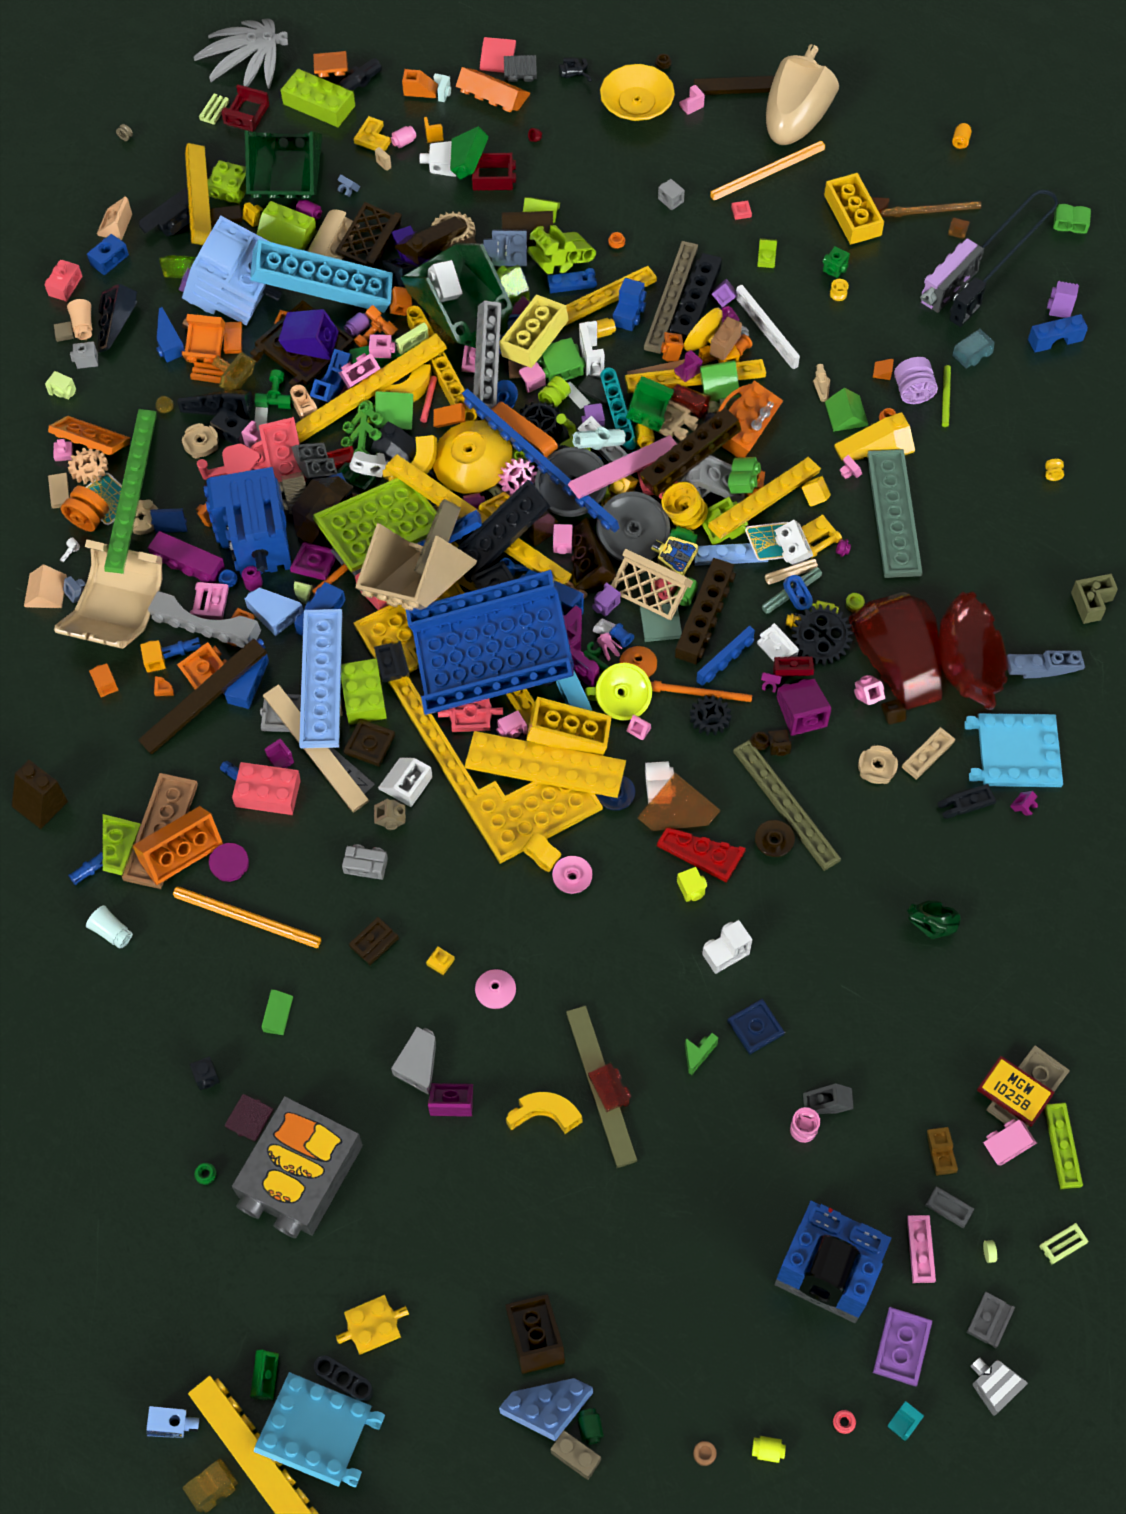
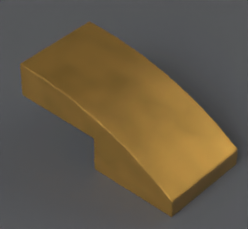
[927,1127,958,1176]

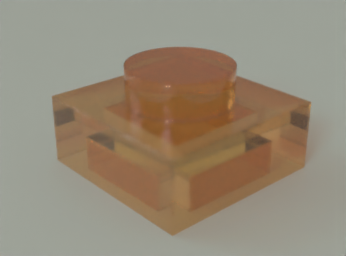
[948,218,970,239]

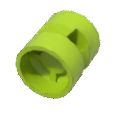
[538,376,571,408]

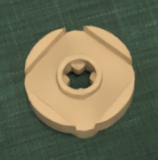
[182,423,219,459]
[133,500,158,535]
[858,745,898,784]

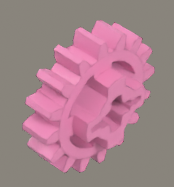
[498,458,537,496]

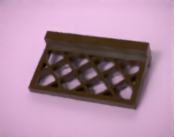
[335,202,402,268]

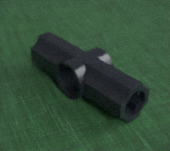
[336,58,382,91]

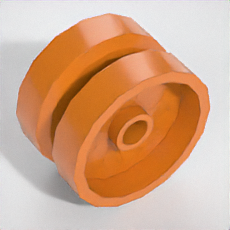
[60,486,109,532]

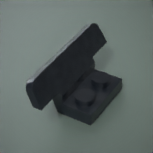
[139,188,190,237]

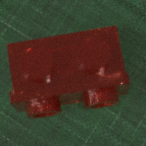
[588,1063,631,1113]

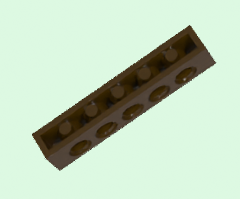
[640,408,742,497]
[675,558,736,664]

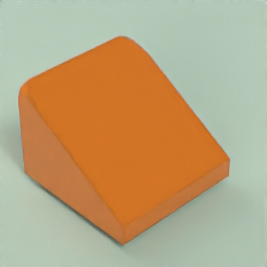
[873,359,894,380]

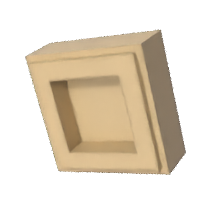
[375,147,391,171]

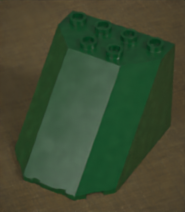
[245,131,322,199]
[401,243,513,348]

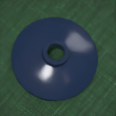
[596,776,635,810]

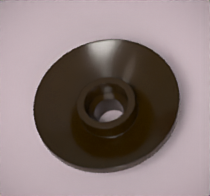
[755,820,795,857]

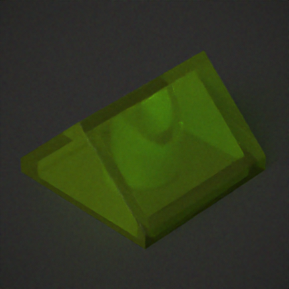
[160,255,196,279]

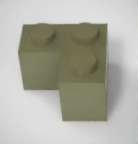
[1071,574,1118,624]

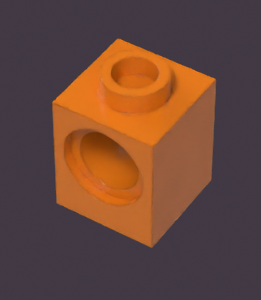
[89,663,118,697]

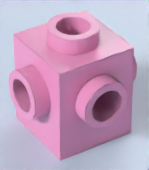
[854,675,885,705]

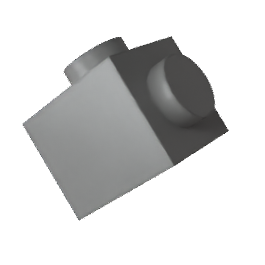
[70,342,98,369]

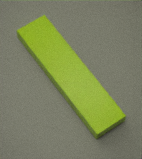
[1044,1103,1083,1189]

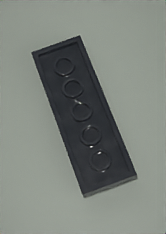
[457,480,551,583]

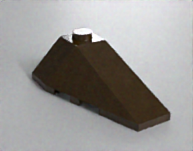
[571,517,616,590]

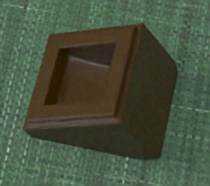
[881,699,906,724]

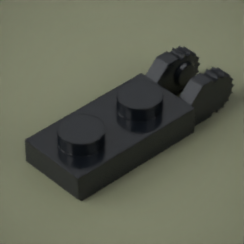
[937,784,996,819]

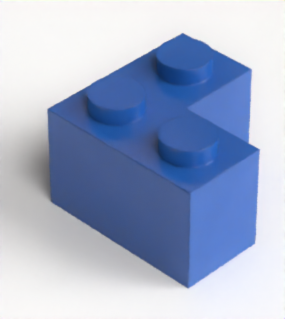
[613,278,647,331]

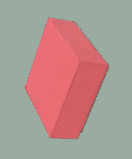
[731,201,752,220]

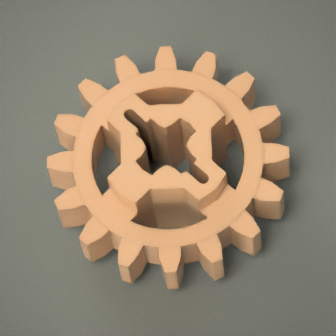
[68,448,108,484]

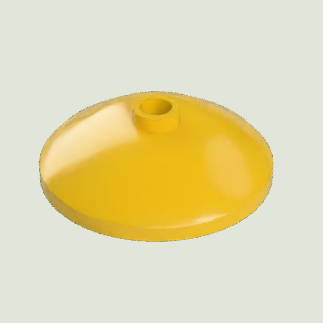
[683,308,723,351]

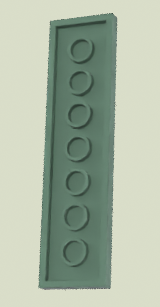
[867,449,922,578]

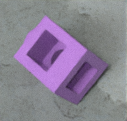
[592,582,621,617]

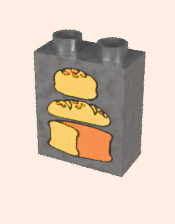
[232,1096,363,1238]

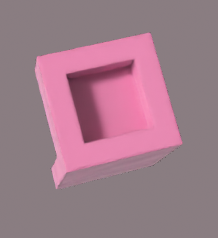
[679,85,705,115]
[519,362,546,393]
[241,421,262,448]

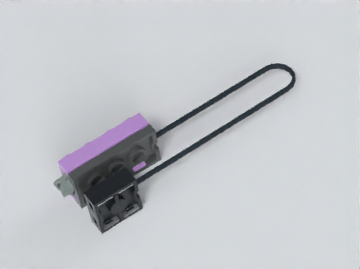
[920,190,1058,327]

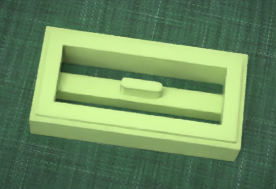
[199,94,229,125]
[396,323,429,355]
[1039,1223,1089,1265]

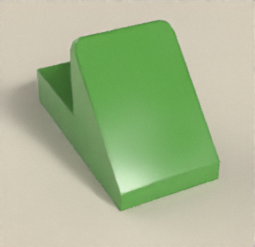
[685,1033,718,1075]

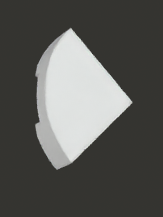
[593,618,616,634]

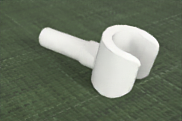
[60,537,80,562]

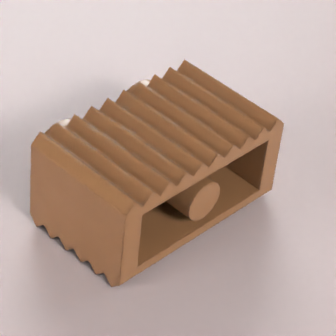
[710,317,742,360]

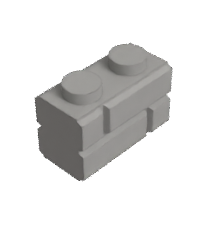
[342,844,388,880]

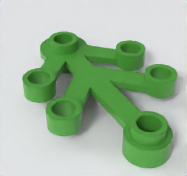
[341,400,383,455]

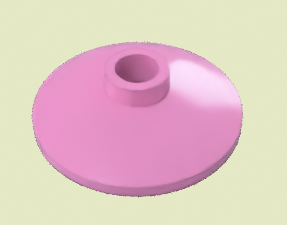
[552,856,592,894]
[475,969,516,1009]

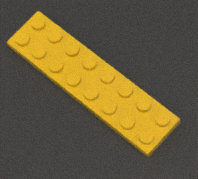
[465,731,626,798]

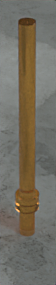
[881,202,981,217]

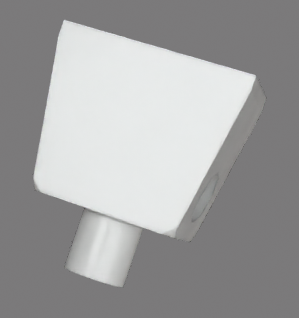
[420,141,456,177]

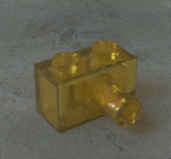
[212,352,256,391]

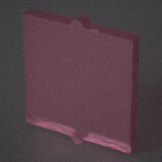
[225,1094,273,1142]

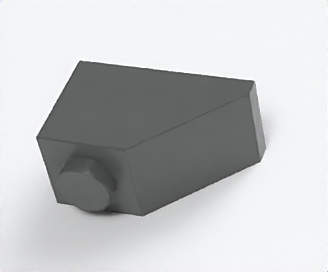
[803,1083,854,1114]

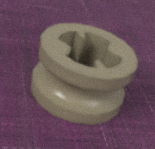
[116,124,133,141]

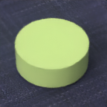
[983,1240,997,1263]

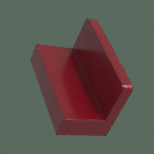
[773,657,814,676]

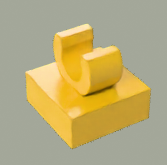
[242,202,263,227]
[426,947,455,975]

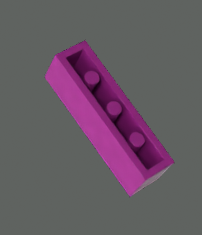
[148,531,225,583]

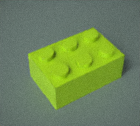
[341,658,387,725]

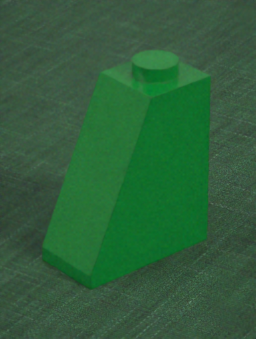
[450,126,488,179]

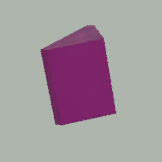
[428,1083,473,1116]

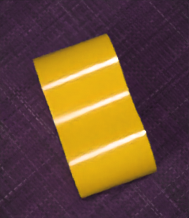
[523,833,561,872]

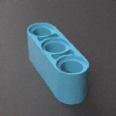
[556,671,592,711]

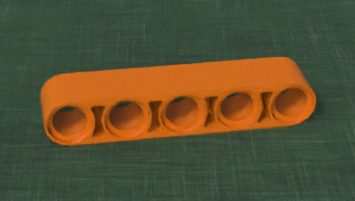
[491,401,558,458]

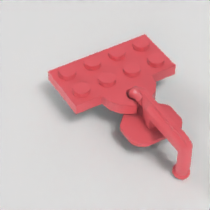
[197,417,308,482]

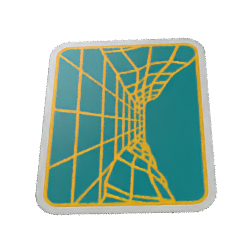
[86,473,122,525]
[745,522,789,561]

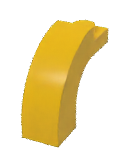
[374,364,432,402]
[383,435,437,481]
[506,1092,582,1134]

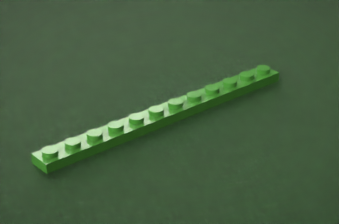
[104,409,157,574]

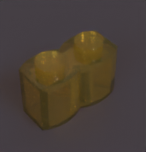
[183,1459,238,1513]

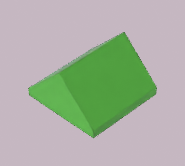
[825,388,868,432]

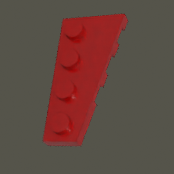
[657,828,746,883]

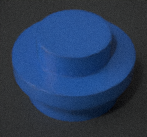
[219,569,237,587]

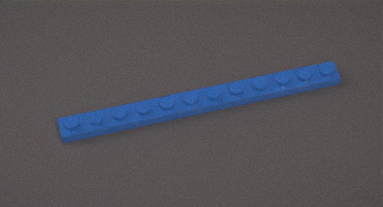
[462,389,620,533]

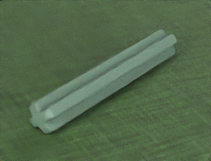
[762,567,822,614]

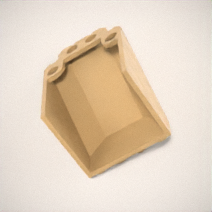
[355,523,477,611]

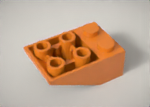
[313,51,349,78]

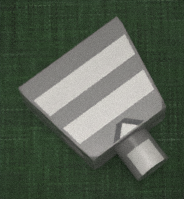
[971,1357,1028,1416]

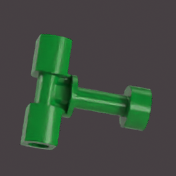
[255,370,292,409]

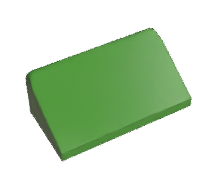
[262,989,293,1035]

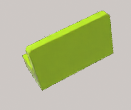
[523,197,560,223]

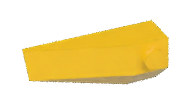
[834,412,915,460]

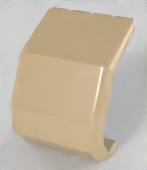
[54,539,163,648]

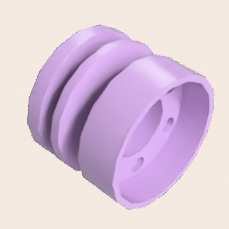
[894,357,938,404]

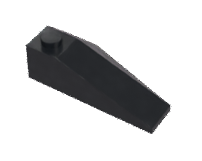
[98,284,137,353]
[177,389,254,419]

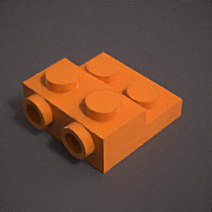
[177,642,227,689]

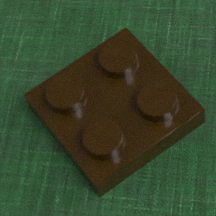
[344,719,395,767]

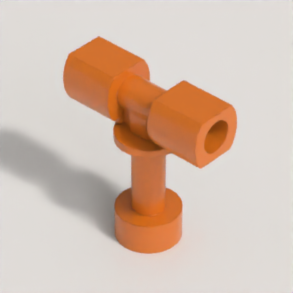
[354,305,398,347]

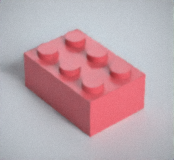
[232,762,301,815]

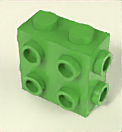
[538,338,586,382]

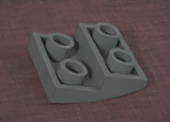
[291,443,337,479]

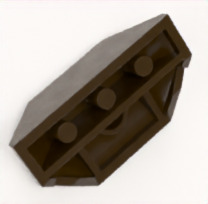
[291,476,353,544]

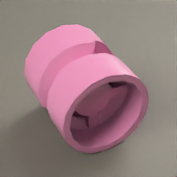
[790,1107,820,1143]

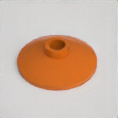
[620,646,657,678]

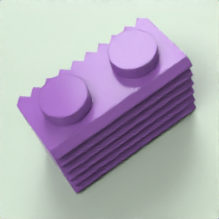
[1047,281,1079,318]

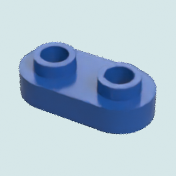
[783,575,813,610]

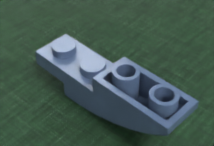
[1005,651,1085,678]

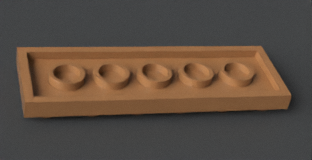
[122,773,198,889]

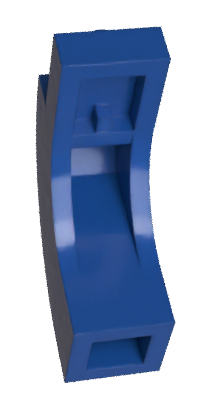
[310,349,352,402]

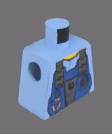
[146,1406,199,1438]

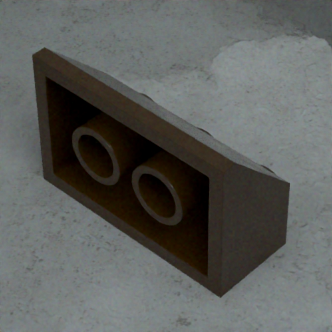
[502,211,553,250]

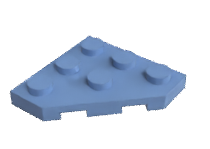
[499,1378,593,1441]

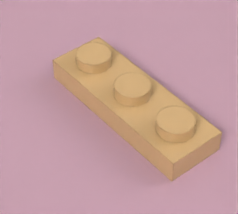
[902,727,955,780]

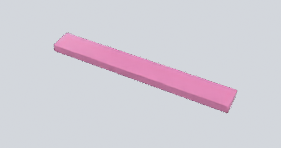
[568,435,677,499]

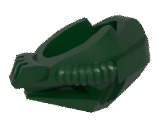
[907,900,960,939]

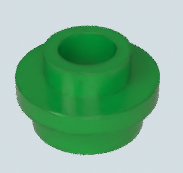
[195,1163,216,1185]

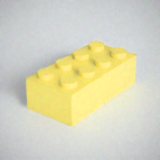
[499,294,569,368]

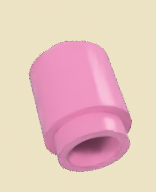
[391,126,416,148]

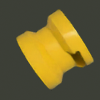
[830,279,849,301]
[1045,459,1064,481]

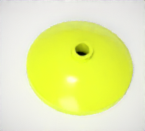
[596,663,652,720]

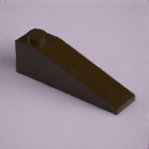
[395,216,467,266]

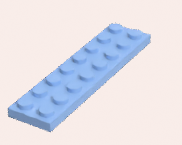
[299,609,343,748]

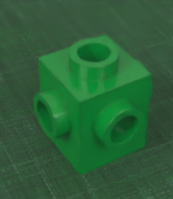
[822,246,850,278]

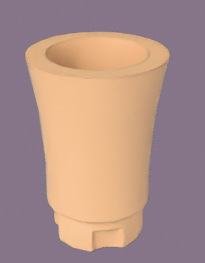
[67,299,92,340]

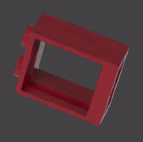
[472,153,516,191]

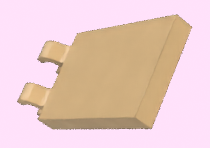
[654,400,698,442]

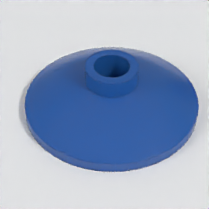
[497,380,518,408]

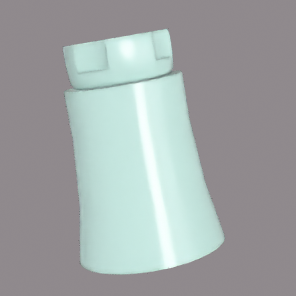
[86,905,133,949]

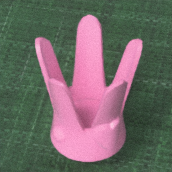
[597,633,623,661]

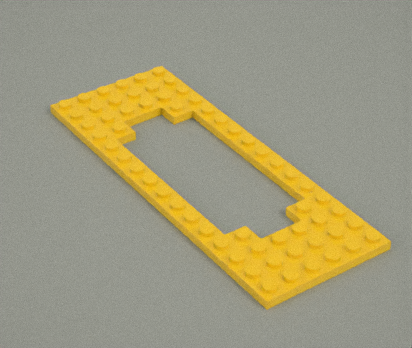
[353,581,603,864]

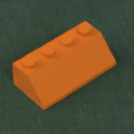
[456,67,530,112]
[132,806,223,885]

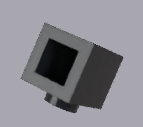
[190,1056,220,1090]

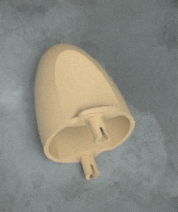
[766,44,839,145]

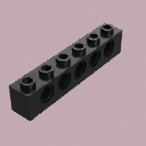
[669,253,722,344]

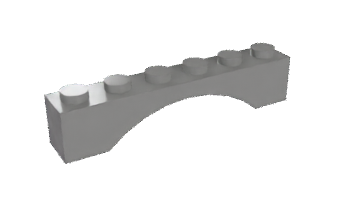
[148,591,261,648]

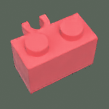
[45,259,82,302]

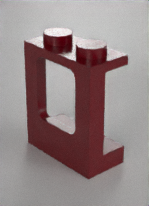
[221,85,270,132]

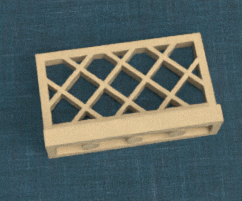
[611,549,693,620]

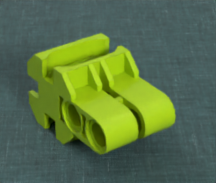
[527,225,596,274]

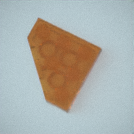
[637,772,721,831]

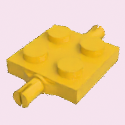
[336,1295,409,1355]

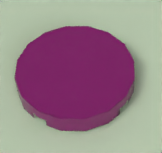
[209,843,249,882]

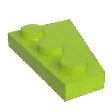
[103,814,141,875]

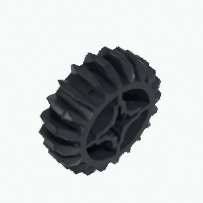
[519,401,563,440]

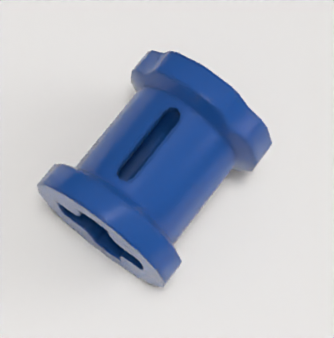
[610,623,634,648]

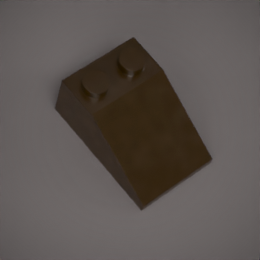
[505,1294,565,1374]

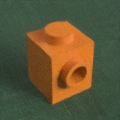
[389,286,412,316]

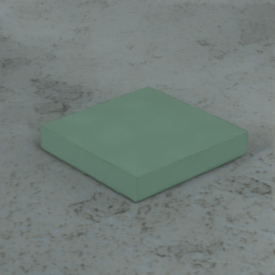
[640,604,682,642]

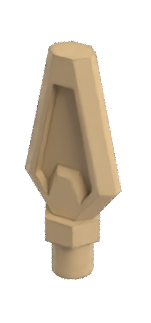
[813,364,830,402]

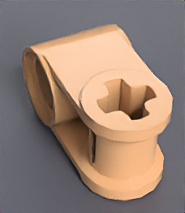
[290,385,317,420]

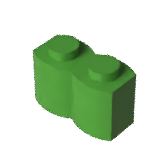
[1053,204,1091,234]
[728,457,761,494]

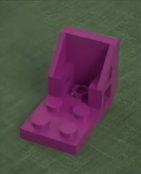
[564,605,599,687]

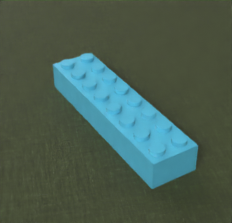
[250,239,393,313]

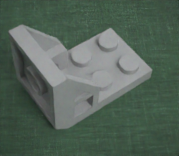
[677,456,745,503]

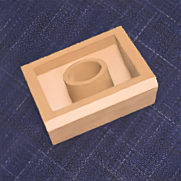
[97,197,132,240]
[24,564,67,608]

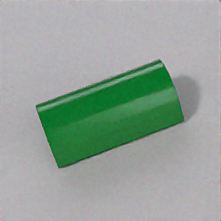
[250,1350,279,1400]

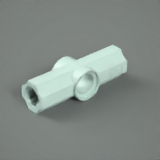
[572,427,626,450]

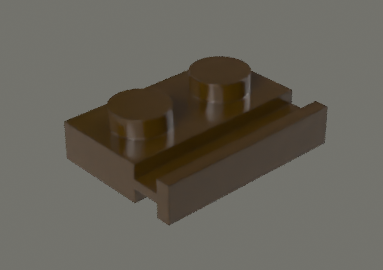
[349,917,399,966]

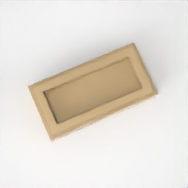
[48,473,70,509]

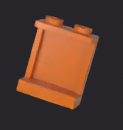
[182,314,225,364]

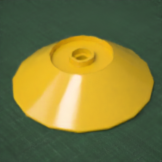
[600,64,675,121]
[433,420,512,494]

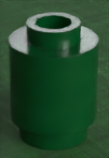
[578,1408,604,1445]

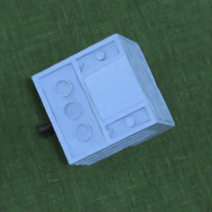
[182,215,283,326]

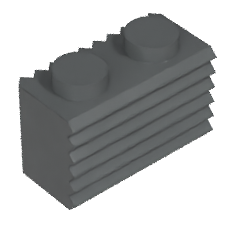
[504,55,537,82]

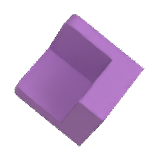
[712,279,736,307]

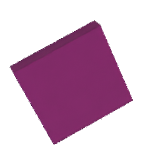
[290,542,336,581]

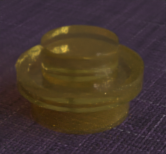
[156,396,174,413]

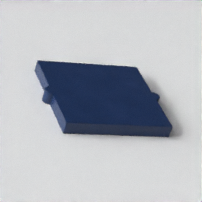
[150,508,188,533]

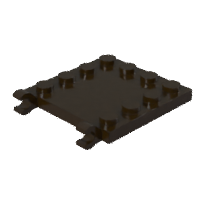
[250,300,354,390]

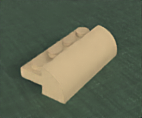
[308,210,360,260]

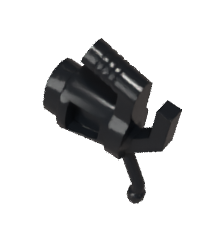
[559,58,592,82]

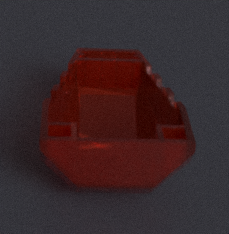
[849,592,942,709]

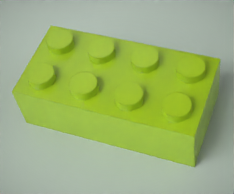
[281,69,355,127]

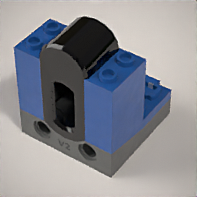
[774,1201,891,1323]

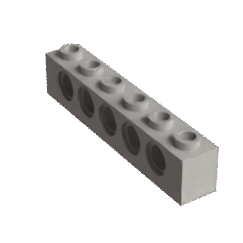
[473,301,501,409]

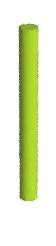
[942,365,951,427]

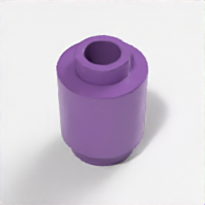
[344,312,370,337]

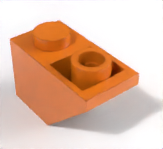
[402,69,438,98]

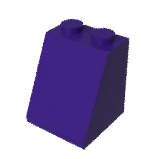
[278,309,339,360]

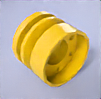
[661,482,708,530]

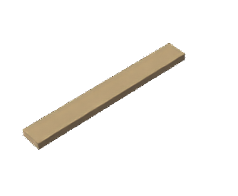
[263,684,369,813]

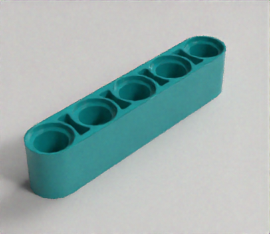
[600,368,637,451]

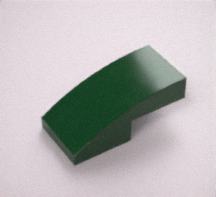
[337,462,377,493]

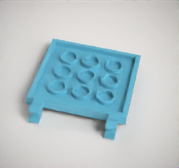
[964,713,1063,787]
[253,1372,385,1487]

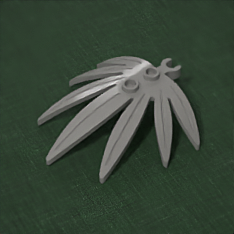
[194,19,288,89]

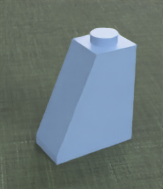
[244,588,303,636]

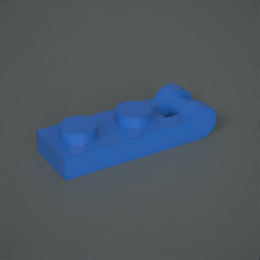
[547,268,597,293]

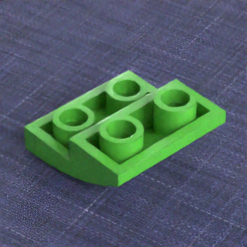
[700,360,740,405]
[374,391,413,430]

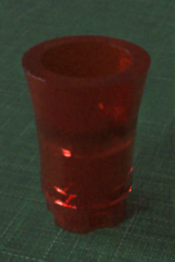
[670,384,711,418]

